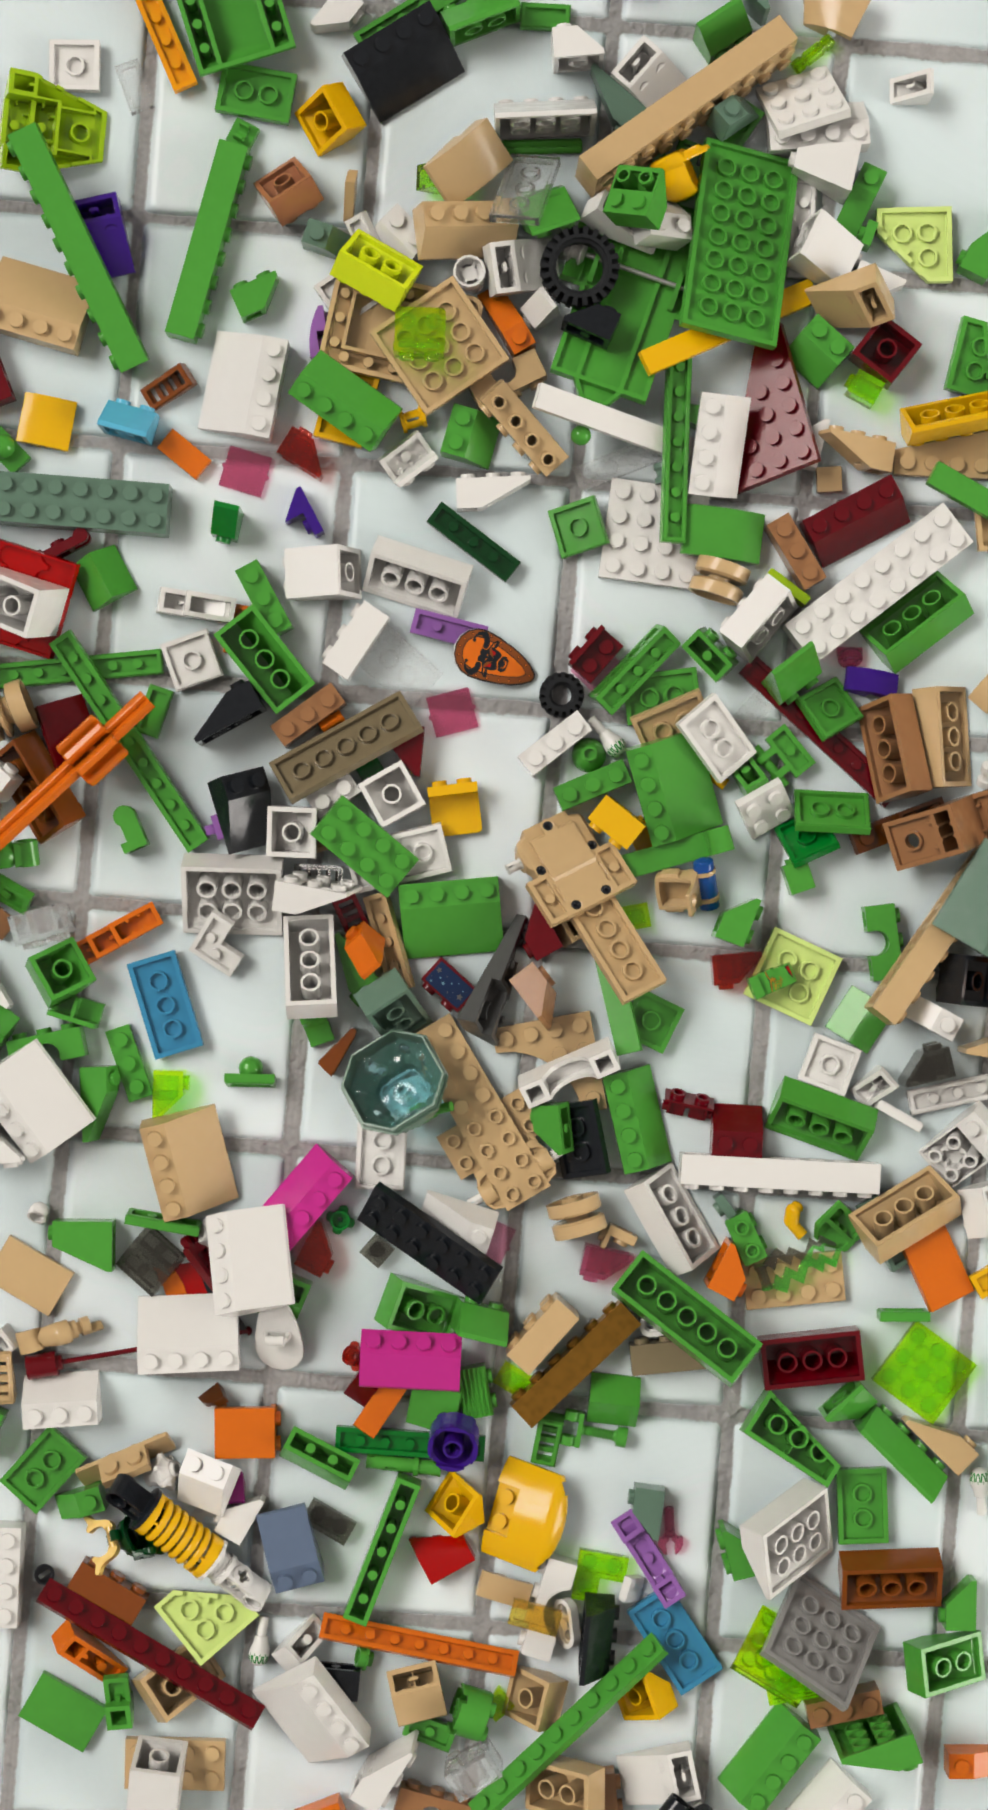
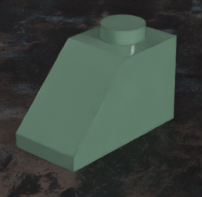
[706,95,759,142]
[301,217,351,260]
[627,1482,665,1541]

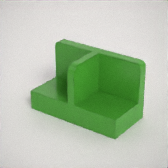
[46,995,106,1029]

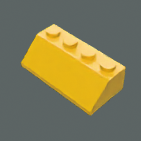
[899,391,988,446]

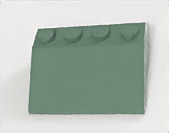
[932,838,988,958]

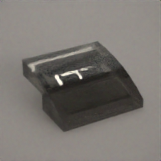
[116,1228,186,1297]

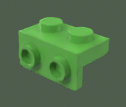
[725,1209,768,1266]

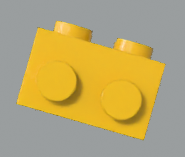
[427,777,482,837]

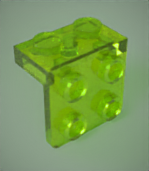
[393,306,446,362]

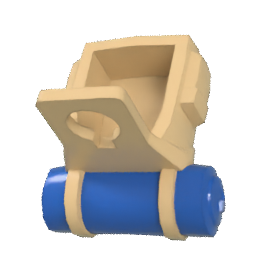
[654,857,720,917]

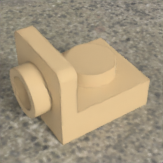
[597,1222,638,1249]

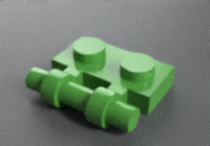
[754,724,816,787]

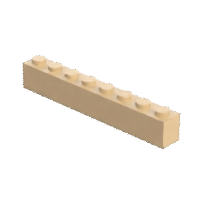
[864,847,978,1025]

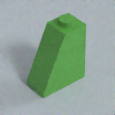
[48,1218,116,1272]

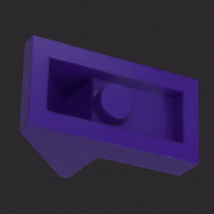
[285,486,325,539]

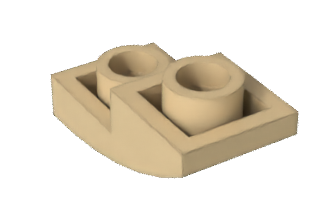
[475,1570,533,1609]

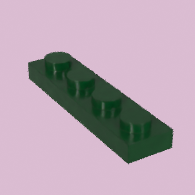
[426,502,521,583]

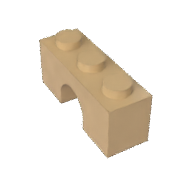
[468,348,547,411]

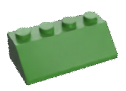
[288,350,403,452]
[859,571,974,674]
[214,604,316,714]
[602,1064,672,1175]
[764,1076,878,1161]
[853,1403,948,1504]
[717,1700,821,1810]

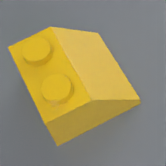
[294,82,367,157]
[588,793,646,850]

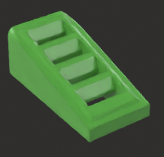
[530,1412,565,1467]

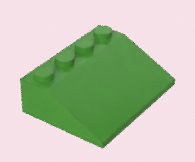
[625,733,723,847]
[398,876,503,959]
[827,1702,923,1771]

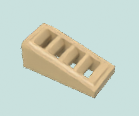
[0,1351,17,1405]

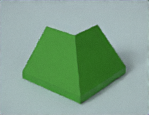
[818,1381,878,1422]

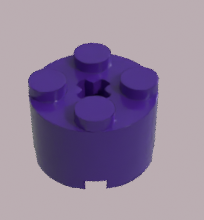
[427,1412,479,1472]

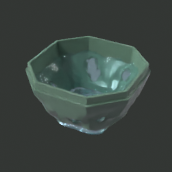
[341,1029,449,1136]

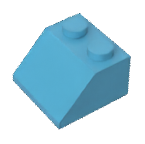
[97,398,160,446]

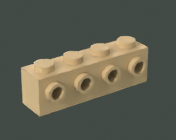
[479,379,569,477]

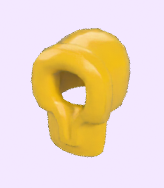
[649,144,710,202]

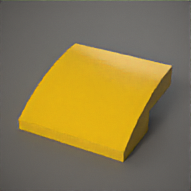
[15,392,77,452]

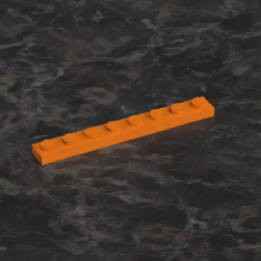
[319,1612,519,1678]

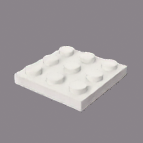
[755,66,851,139]

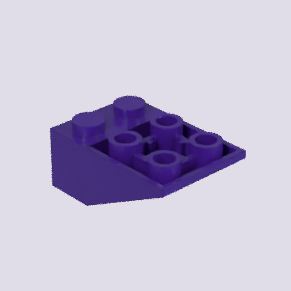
[75,192,136,278]

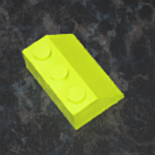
[330,229,424,312]

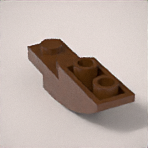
[848,796,944,855]

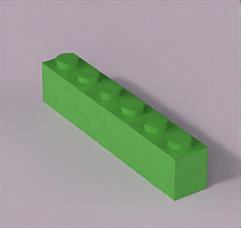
[343,1472,422,1627]

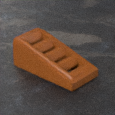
[140,363,198,412]
[318,1027,358,1077]

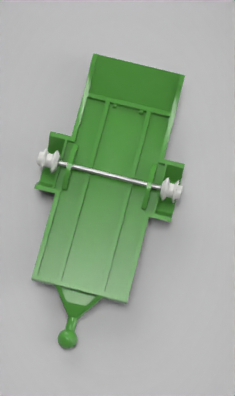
[550,153,700,446]

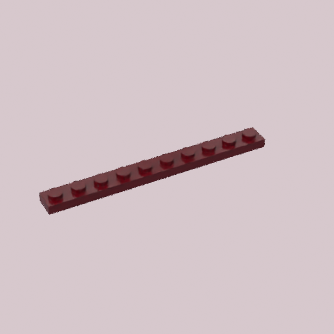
[36,1578,265,1731]

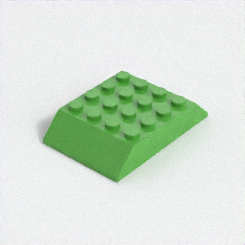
[177,0,296,77]

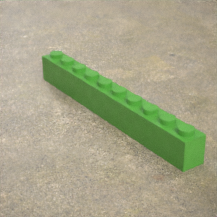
[6,122,150,373]

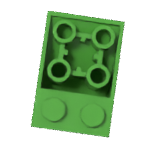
[516,185,581,239]

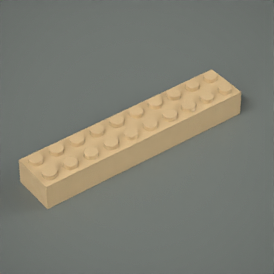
[575,15,798,198]

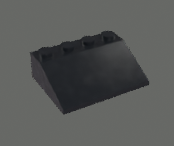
[341,0,465,123]

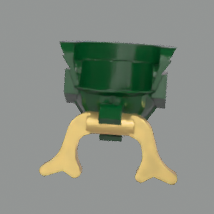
[84,1514,164,1576]

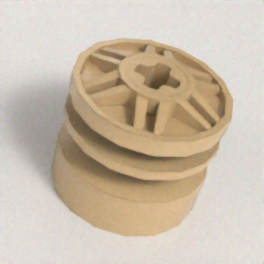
[0,679,39,742]

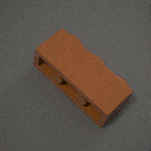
[67,1555,150,1626]

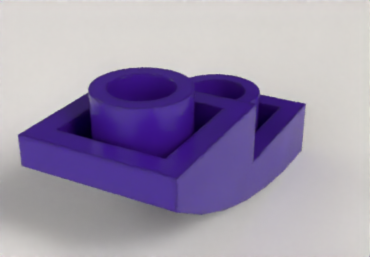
[844,666,899,698]

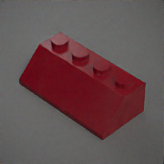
[799,474,910,569]
[757,1325,865,1391]

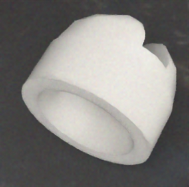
[27,1202,49,1224]

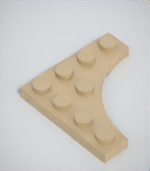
[495,1011,607,1110]

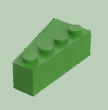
[739,1389,841,1488]

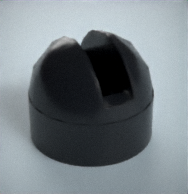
[34,1564,55,1585]

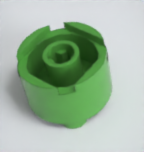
[447,1683,497,1742]

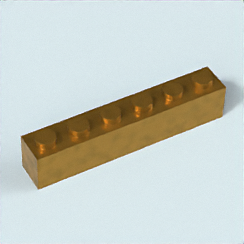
[510,1300,641,1428]

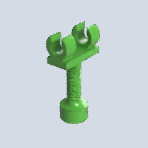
[560,1408,628,1448]

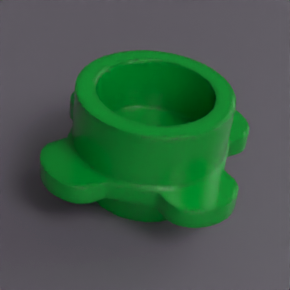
[326,1205,355,1234]

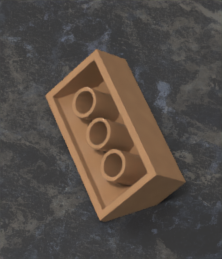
[858,693,933,804]

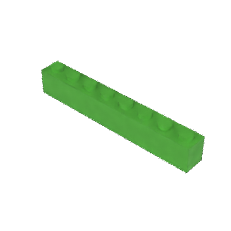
[165,139,253,345]

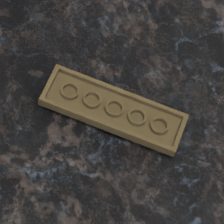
[269,691,424,804]

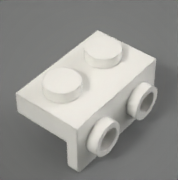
[377,430,439,488]

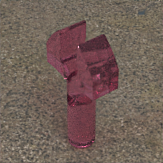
[658,1506,683,1555]

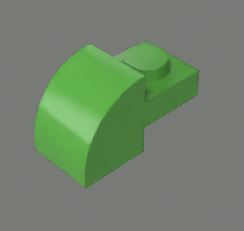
[103,1673,134,1731]

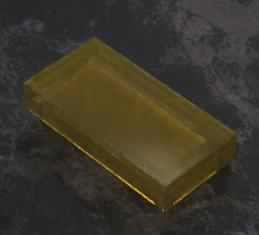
[508,1597,563,1637]

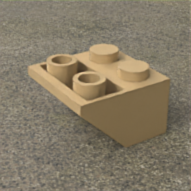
[386,1660,448,1727]

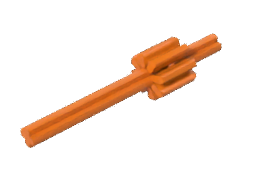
[0,691,155,851]

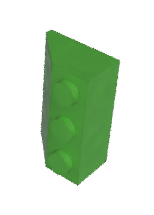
[440,0,521,47]

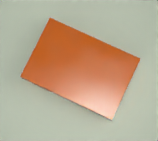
[902,1225,974,1312]

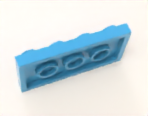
[127,950,204,1060]
[626,1592,723,1696]

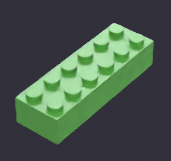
[611,1250,763,1388]

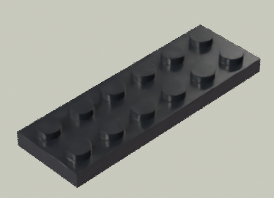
[357,1181,503,1305]

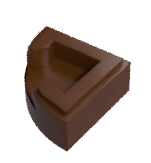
[198,1382,229,1407]

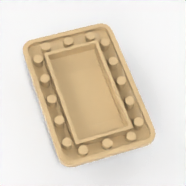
[320,278,483,385]

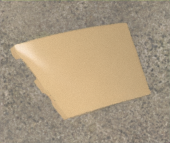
[803,0,871,41]

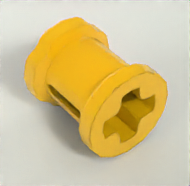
[399,406,428,434]

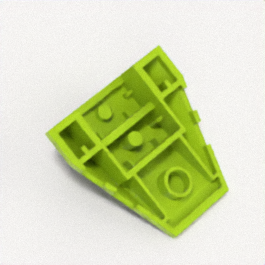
[0,67,107,172]

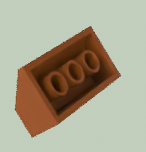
[0,730,86,845]
[838,1547,943,1610]

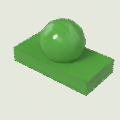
[0,426,32,472]
[224,1056,277,1088]

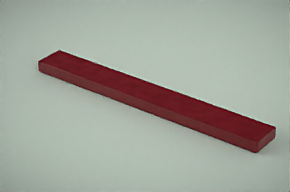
[738,656,890,808]

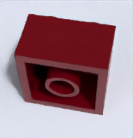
[848,320,922,390]

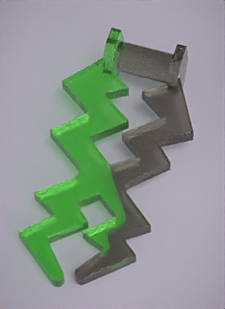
[754,1235,841,1293]

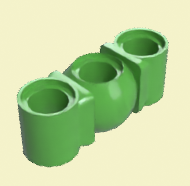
[0,839,40,869]

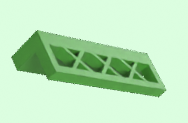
[588,624,681,715]

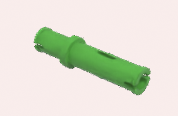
[366,1454,441,1477]

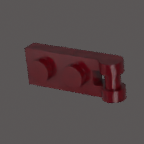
[37,528,92,558]

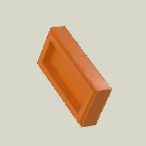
[157,428,212,480]

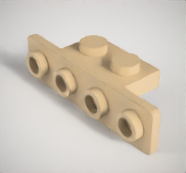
[75,1432,176,1489]

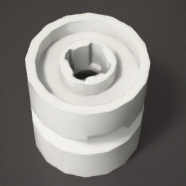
[453,255,486,295]

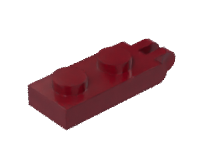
[180,1235,213,1292]

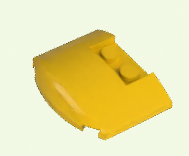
[481,1456,568,1572]

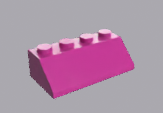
[263,1143,354,1251]
[359,1329,462,1392]

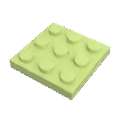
[743,927,843,1026]

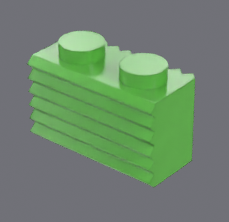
[460,1362,498,1418]

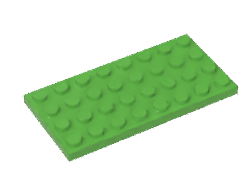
[679,137,798,350]

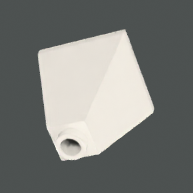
[787,140,862,204]

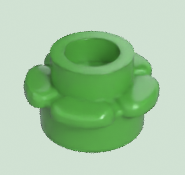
[354,1647,374,1671]

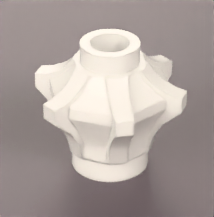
[143,1452,181,1491]

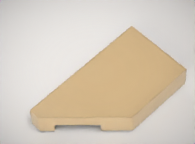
[343,169,358,223]

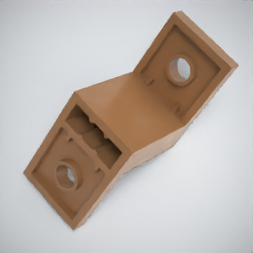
[882,789,988,871]

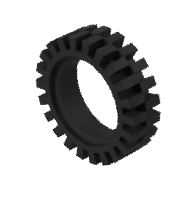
[540,226,620,309]

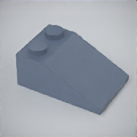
[256,1502,325,1594]

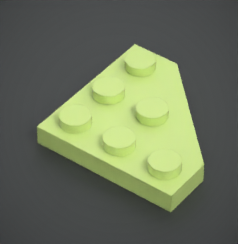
[875,206,953,284]
[154,1590,260,1666]

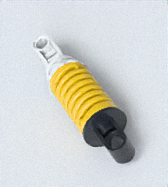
[105,1474,272,1612]

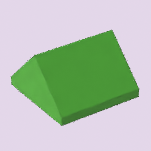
[76,545,138,612]
[586,1372,641,1427]

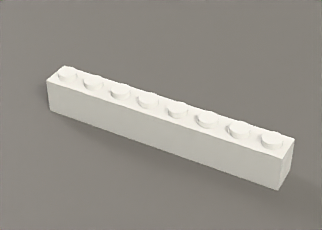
[678,1152,881,1198]

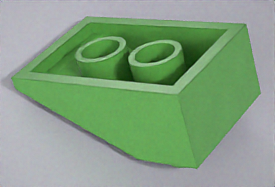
[761,641,822,706]
[374,1273,465,1333]
[903,1630,986,1699]

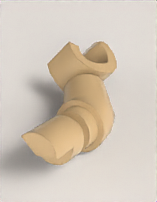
[15,1316,104,1355]

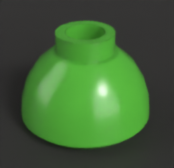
[572,738,606,772]

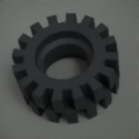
[539,672,584,718]

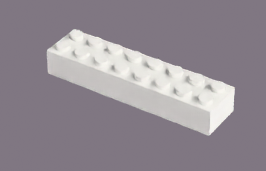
[781,502,974,661]

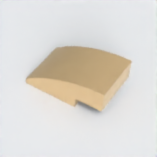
[423,118,513,201]

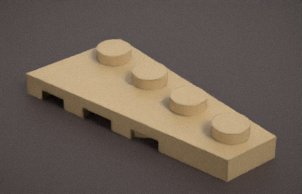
[892,431,988,480]

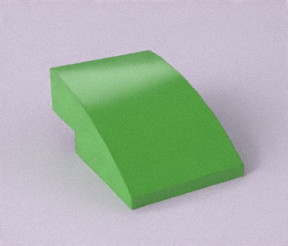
[680,503,765,565]

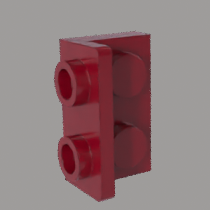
[568,625,623,684]

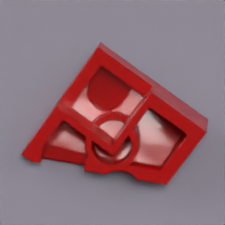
[409,1534,475,1585]

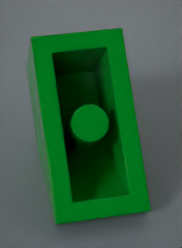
[211,500,244,545]

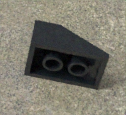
[194,679,267,746]
[207,766,271,855]

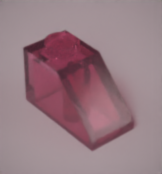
[579,1242,635,1283]

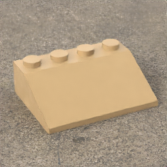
[0,256,89,356]
[139,1103,239,1223]

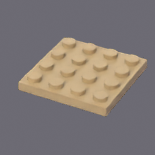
[370,275,509,417]

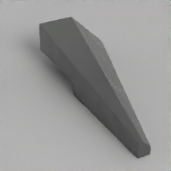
[457,914,528,1046]

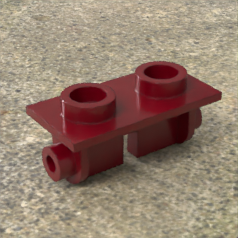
[662,1088,714,1121]

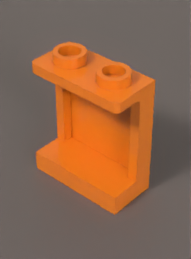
[214,1404,281,1459]

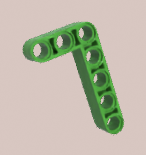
[621,825,735,877]

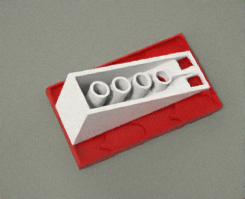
[0,539,81,659]

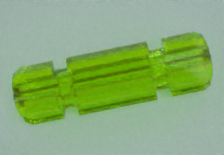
[791,34,835,74]

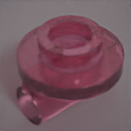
[836,647,863,668]

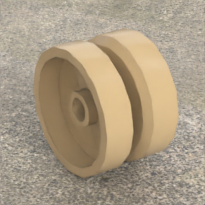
[688,555,751,606]
[546,1191,608,1241]

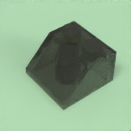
[898,1041,956,1088]

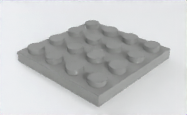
[759,1574,881,1712]

